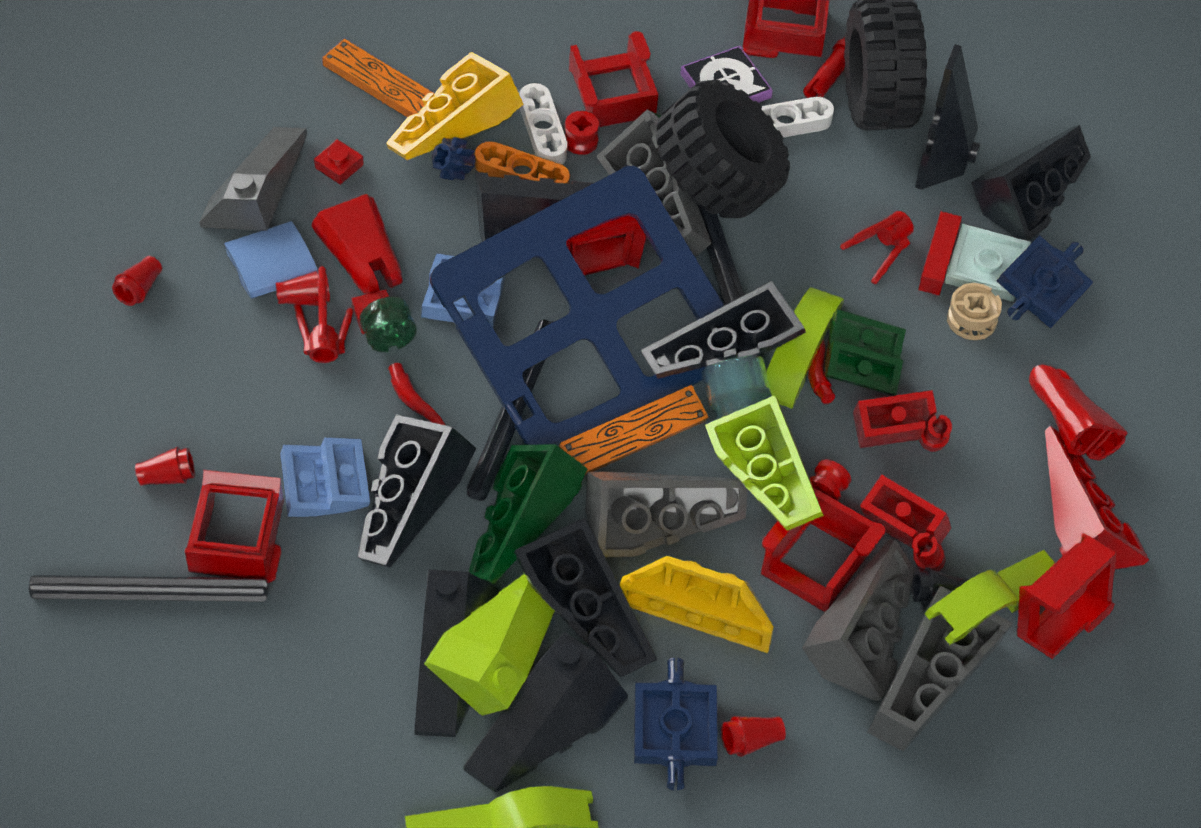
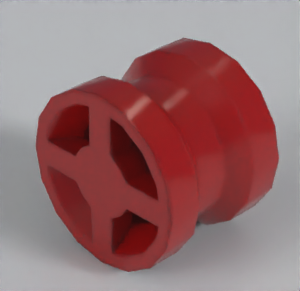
[565,111,599,155]
[809,460,852,502]

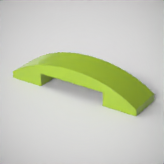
[758,287,844,409]

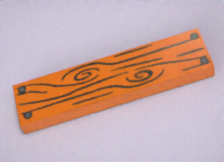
[322,39,434,117]
[559,385,709,475]

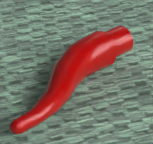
[808,339,835,404]
[388,363,446,425]

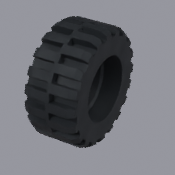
[844,0,927,131]
[656,80,790,218]

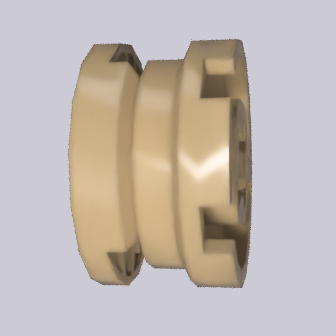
[947,283,1002,340]

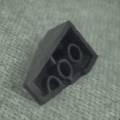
[641,281,806,379]

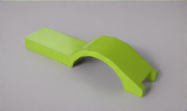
[925,550,1055,645]
[405,786,599,828]

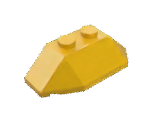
[619,556,774,653]

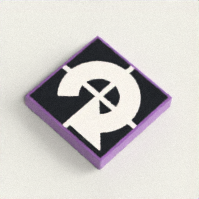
[681,46,772,103]

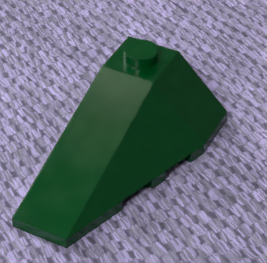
[468,444,588,584]

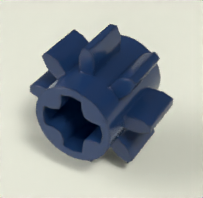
[432,137,475,181]

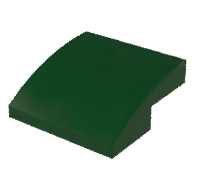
[825,309,906,396]

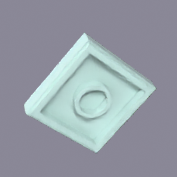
[944,224,1031,302]

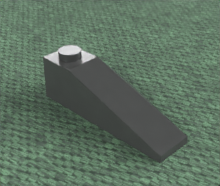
[199,127,308,231]
[586,472,748,557]
[802,539,914,701]

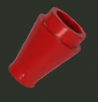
[112,256,162,306]
[276,271,330,306]
[135,446,195,486]
[721,716,786,757]

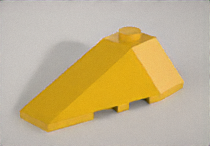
[386,52,524,160]

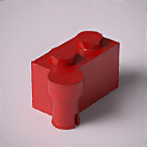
[853,390,952,452]
[860,474,952,571]

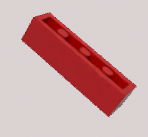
[918,211,962,296]

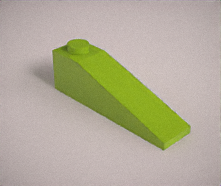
[705,395,824,531]
[424,573,555,716]

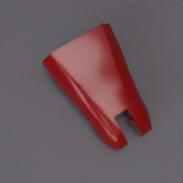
[312,194,403,294]
[1029,365,1128,461]

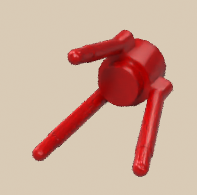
[840,211,914,284]
[294,266,353,363]

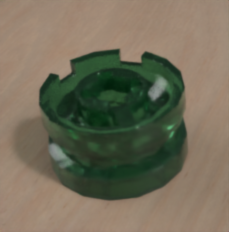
[360,297,417,352]

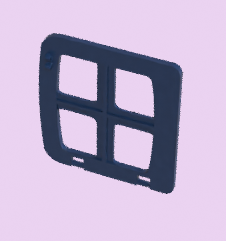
[430,166,729,446]

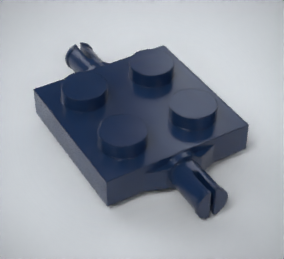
[996,235,1094,329]
[634,658,718,790]

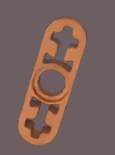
[475,141,570,184]

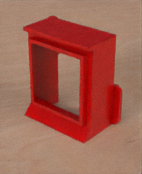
[743,0,830,58]
[569,31,658,127]
[566,216,647,276]
[184,470,284,583]
[761,488,886,612]
[1017,533,1116,659]

